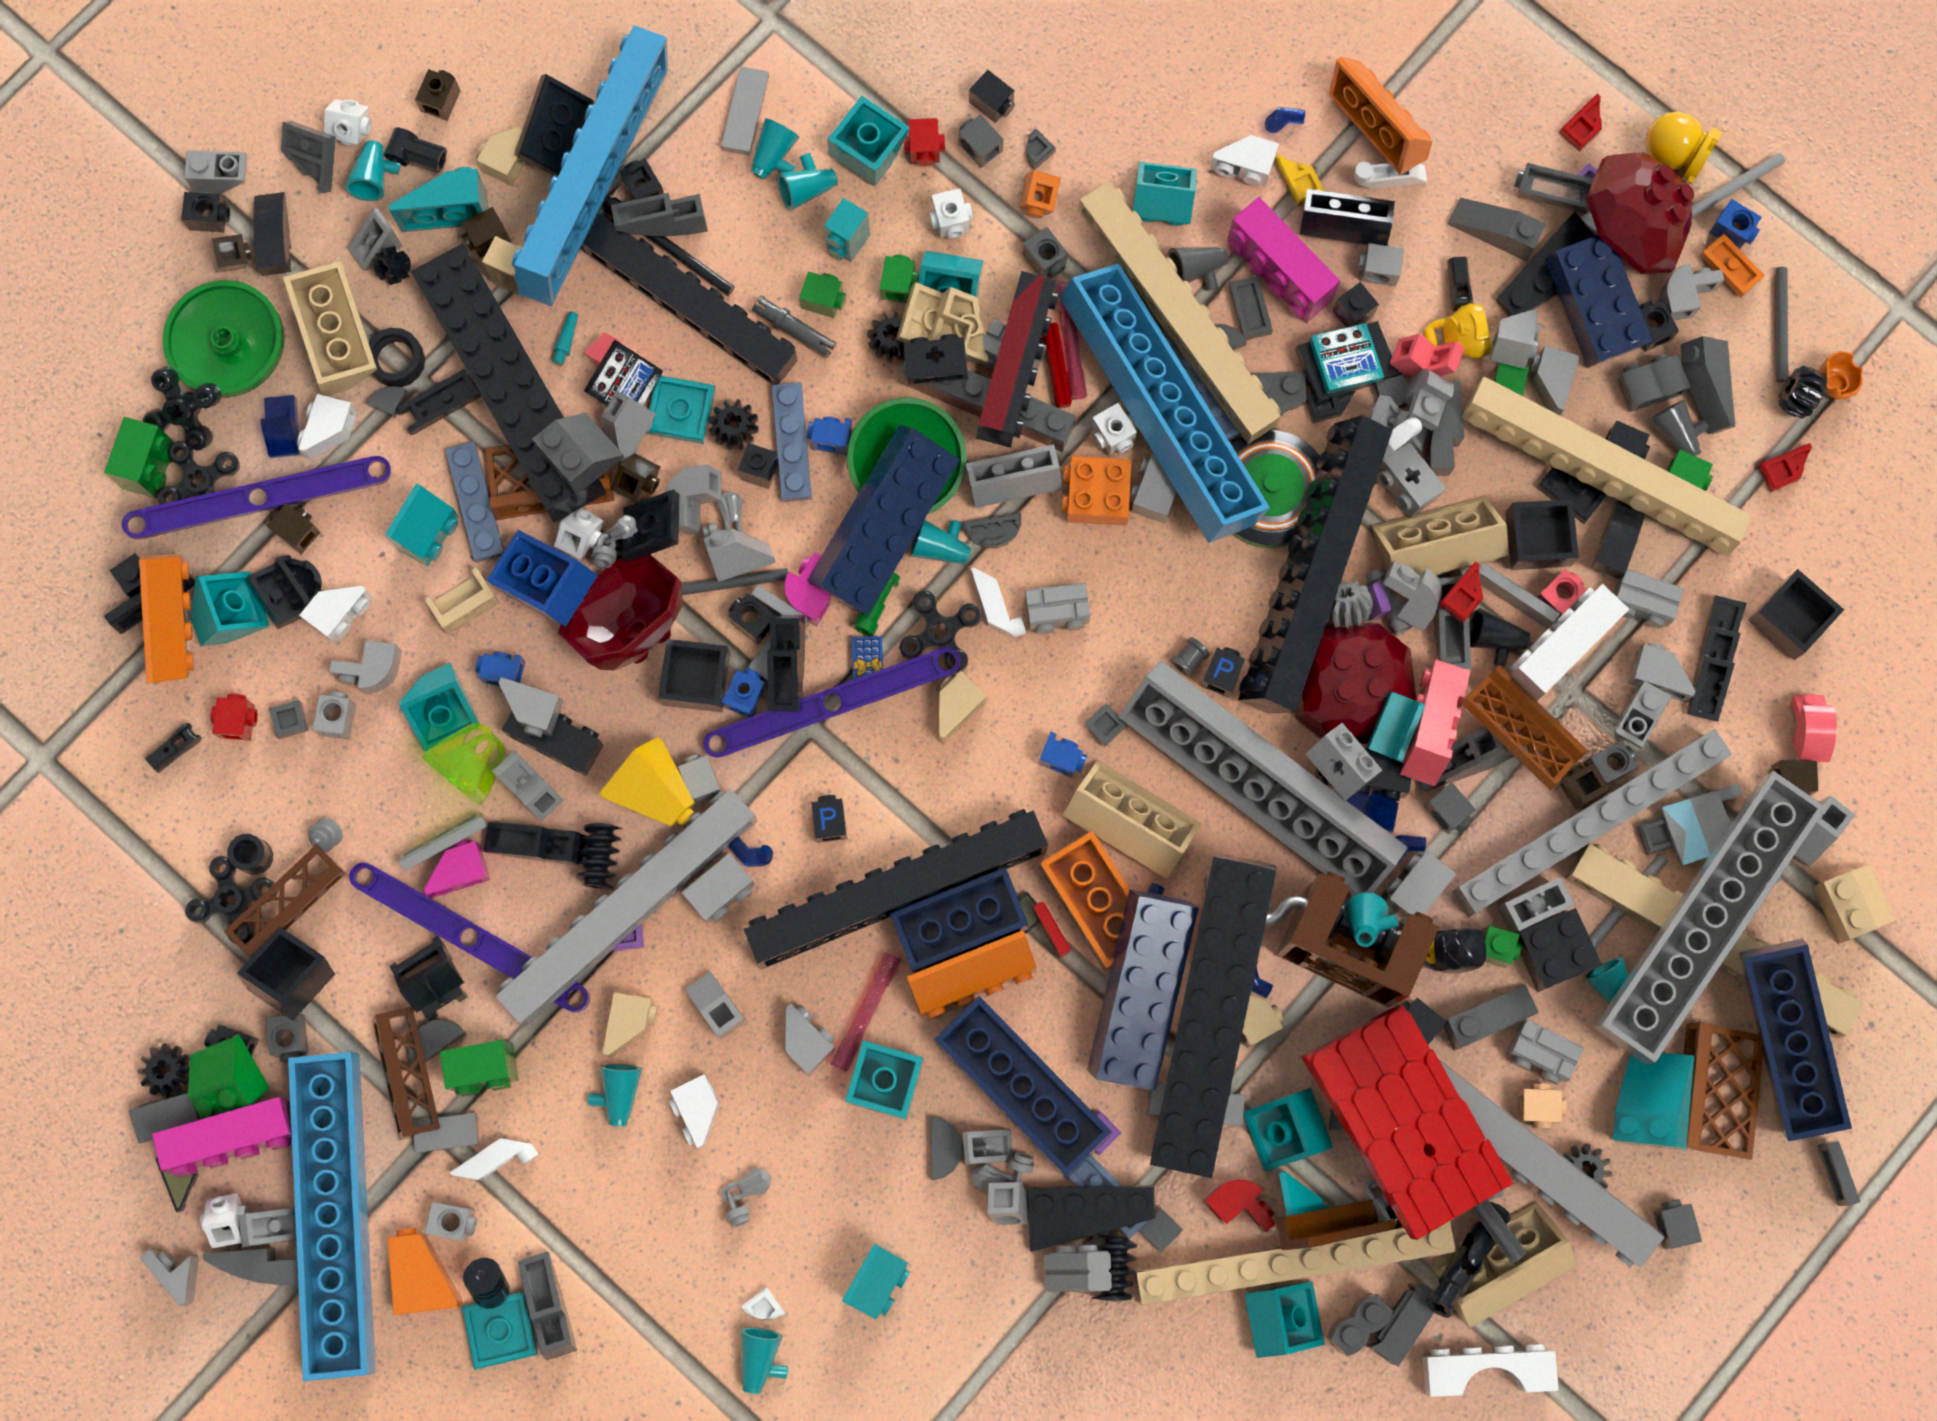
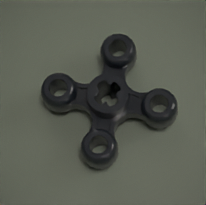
[143,366,222,451]
[157,441,240,505]
[899,590,982,673]
[185,856,278,944]

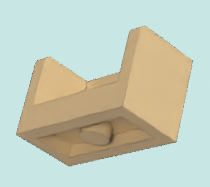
[482,236,522,296]
[425,567,500,635]

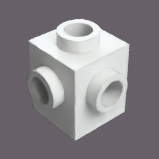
[324,99,372,145]
[929,188,973,239]
[1091,403,1138,456]
[554,509,604,560]
[200,1193,249,1249]

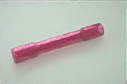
[1055,282,1088,400]
[831,952,902,1072]

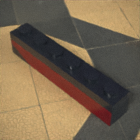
[976,271,1059,448]

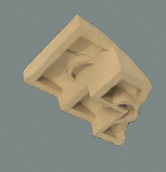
[896,282,988,364]

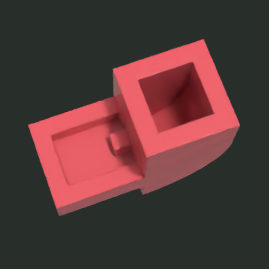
[1390,333,1464,379]
[1791,694,1837,762]

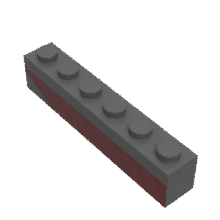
[899,355,1076,452]

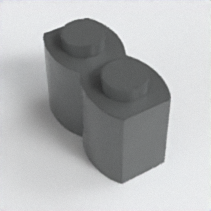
[1617,353,1691,412]
[1327,1293,1393,1356]

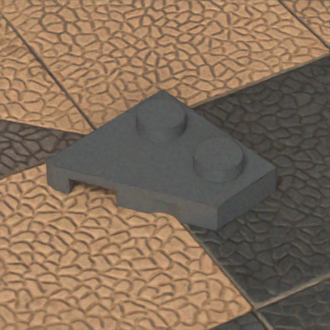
[281,121,336,193]
[1250,372,1307,416]

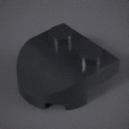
[246,555,322,629]

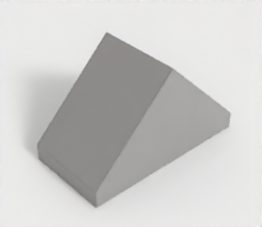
[348,209,403,270]
[962,1129,1013,1166]

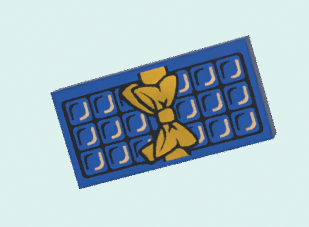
[852,636,883,680]

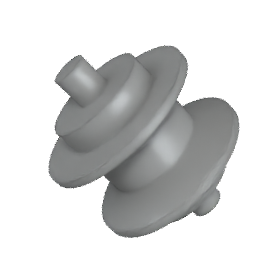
[308,818,343,852]

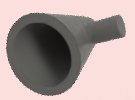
[1168,247,1228,291]
[1648,400,1709,456]

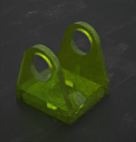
[422,723,505,806]

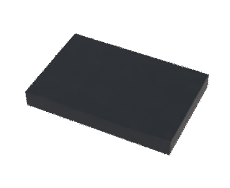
[514,74,594,177]
[1295,321,1399,403]

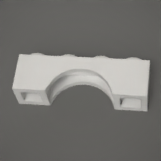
[1422,1344,1559,1397]

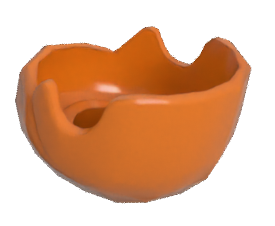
[1818,351,1863,400]

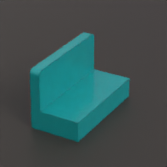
[1367,691,1425,762]

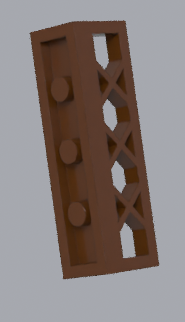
[224,844,347,958]
[372,1007,440,1141]
[1276,1199,1397,1250]

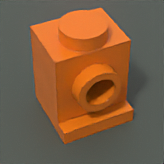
[1019,170,1061,218]

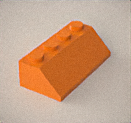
[1329,57,1433,175]
[139,555,194,683]
[907,930,1037,1020]

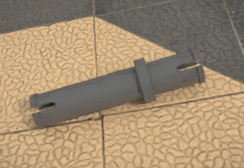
[752,295,836,358]

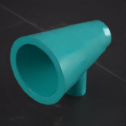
[750,118,800,180]
[345,140,401,201]
[777,153,838,211]
[910,519,971,564]
[1345,892,1399,947]
[1586,957,1629,1004]
[588,1064,643,1126]
[740,1327,788,1394]

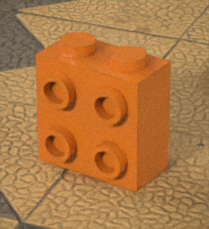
[1062,456,1131,526]

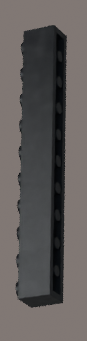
[580,208,798,385]

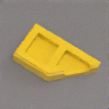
[1274,155,1324,206]

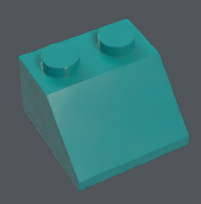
[827,96,910,186]
[1133,161,1197,226]
[918,250,984,298]
[385,483,459,567]
[1243,1088,1333,1172]
[842,1244,911,1319]
[1245,1281,1325,1358]

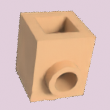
[1518,1084,1567,1129]

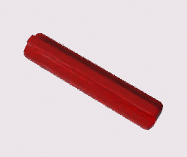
[1043,322,1072,409]

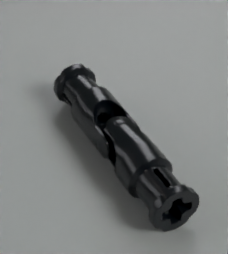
[1426,1202,1511,1318]

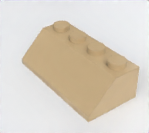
[283,261,377,396]
[1372,496,1509,576]
[1062,760,1202,880]
[1429,1202,1578,1329]

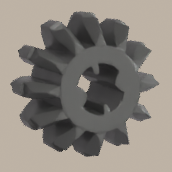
[1562,1144,1612,1189]

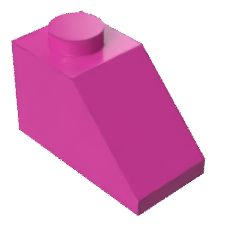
[424,839,491,899]

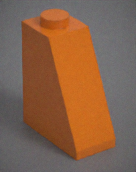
[387,1228,463,1315]

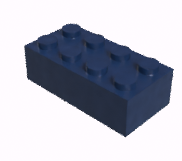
[1545,235,1653,368]
[890,867,1031,974]

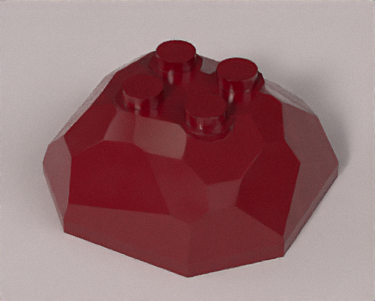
[1586,153,1695,274]
[558,554,682,671]
[1295,622,1416,744]

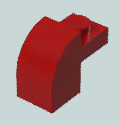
[1203,1180,1276,1232]

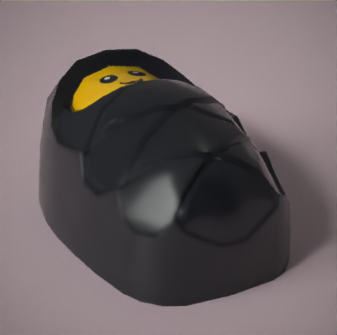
[1424,928,1486,974]

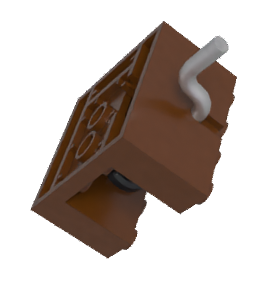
[1265,872,1439,1008]

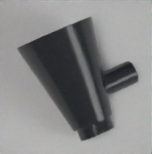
[1470,608,1530,667]

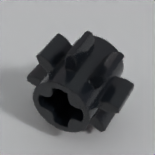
[374,246,411,285]

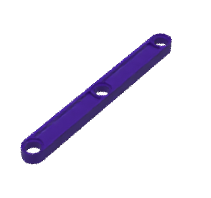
[122,456,391,540]
[703,647,961,758]
[349,863,590,1013]

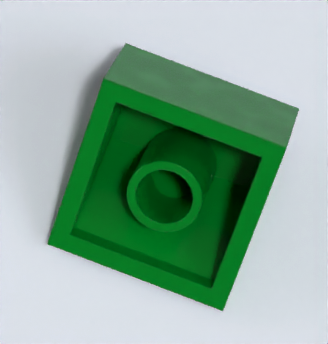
[188,1034,270,1119]

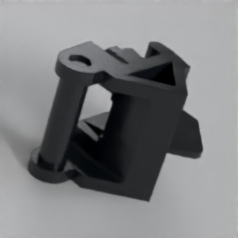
[390,936,468,1021]

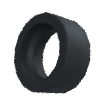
[369,328,425,387]

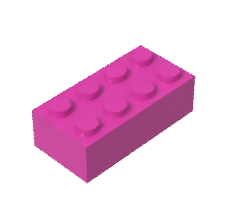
[1227,197,1340,324]
[152,1097,292,1178]

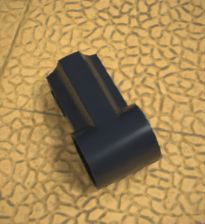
[384,127,448,173]

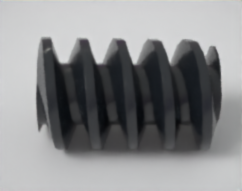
[576,823,623,890]
[1092,1234,1137,1302]

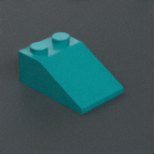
[389,167,488,232]
[1613,1053,1695,1151]

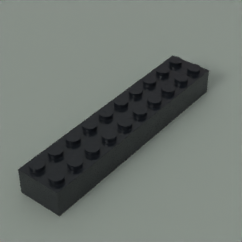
[411,243,607,522]
[1238,415,1393,714]
[744,809,1048,970]
[1150,852,1277,1178]

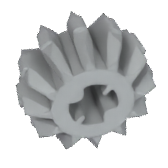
[1327,580,1373,629]

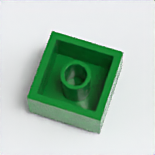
[104,417,174,499]
[440,1040,519,1097]

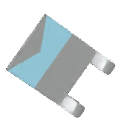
[1660,784,1742,866]

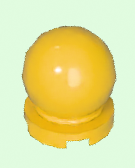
[1645,111,1723,185]

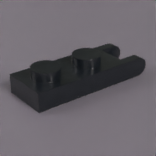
[395,369,481,435]

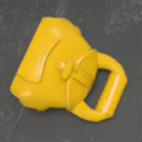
[1423,303,1491,359]

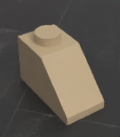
[476,126,526,186]
[939,671,987,744]
[602,992,658,1057]
[1241,995,1284,1048]

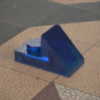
[260,395,300,458]
[1338,792,1399,833]

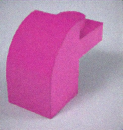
[785,552,832,627]

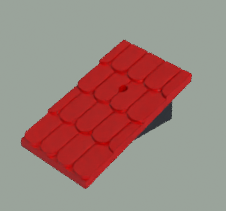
[1300,1005,1514,1240]

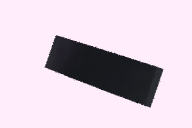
[1687,595,1747,722]

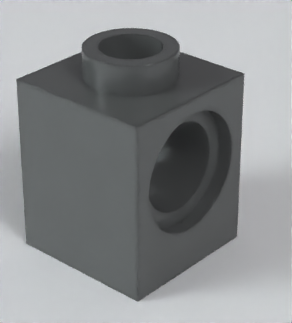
[958,114,1003,168]
[1022,226,1068,277]
[1584,740,1638,784]
[1424,782,1476,834]
[266,1014,308,1062]
[1653,1199,1702,1249]

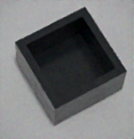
[1505,499,1579,570]
[1748,569,1844,660]
[658,639,730,712]
[1517,908,1602,992]
[237,927,335,1021]

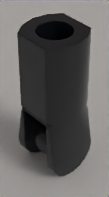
[1447,256,1473,311]
[145,723,202,773]

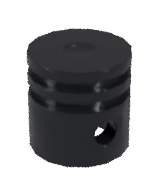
[227,834,274,875]
[463,1258,510,1309]

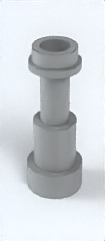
[1366,568,1413,636]

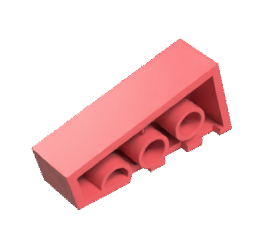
[1398,659,1470,786]

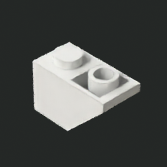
[1210,135,1279,186]
[297,394,358,459]
[299,586,373,643]
[669,1074,720,1149]

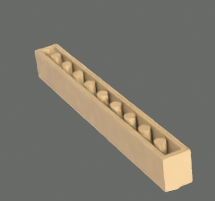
[1078,181,1281,444]
[1461,376,1751,556]
[1565,844,1864,1038]
[1134,1221,1456,1305]

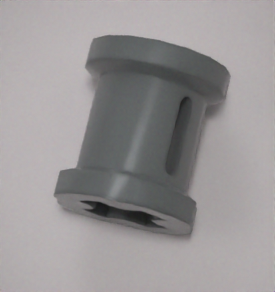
[1170,637,1210,677]

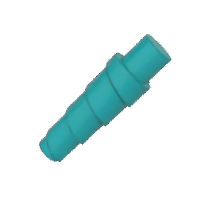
[552,312,579,366]

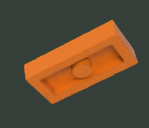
[1700,234,1765,298]

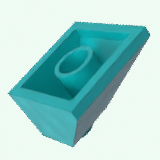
[191,571,270,647]
[398,662,481,752]
[1279,1172,1330,1216]

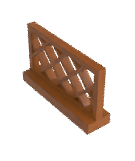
[485,429,615,521]
[1461,665,1588,790]
[1683,1022,1763,1160]

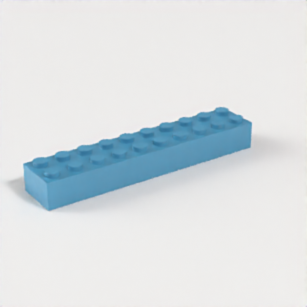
[512,25,668,307]
[1059,263,1270,543]
[288,1052,376,1381]

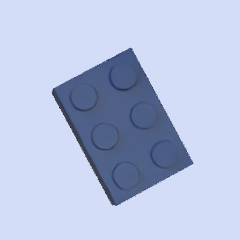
[486,530,598,627]

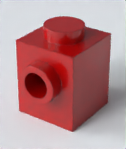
[904,118,945,166]
[210,694,258,741]

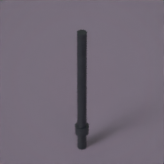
[602,195,735,296]

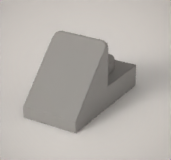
[239,1207,296,1247]
[140,1249,199,1306]

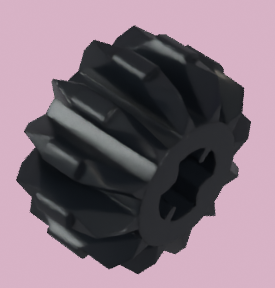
[867,311,904,363]
[1778,365,1827,419]
[708,399,759,451]
[137,1043,190,1098]

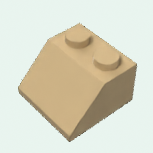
[1812,864,1895,944]

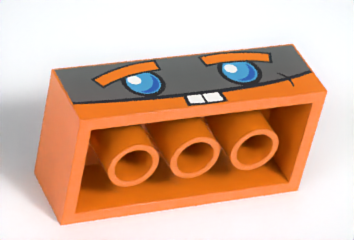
[1039,831,1130,972]

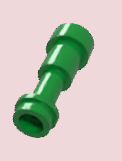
[852,572,900,637]

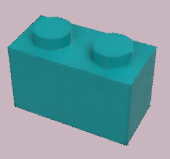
[824,198,870,262]

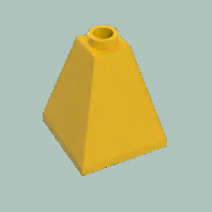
[599,737,694,826]

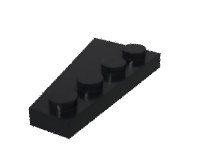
[1496,211,1594,317]
[1028,1185,1156,1252]

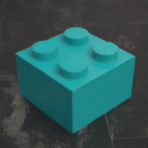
[845,1040,924,1121]

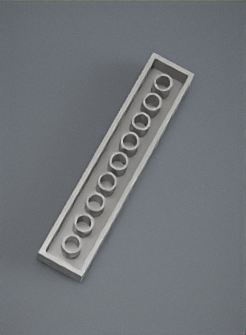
[1118,661,1408,896]
[1593,771,1826,1065]

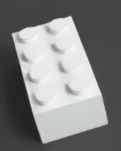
[1509,584,1629,701]

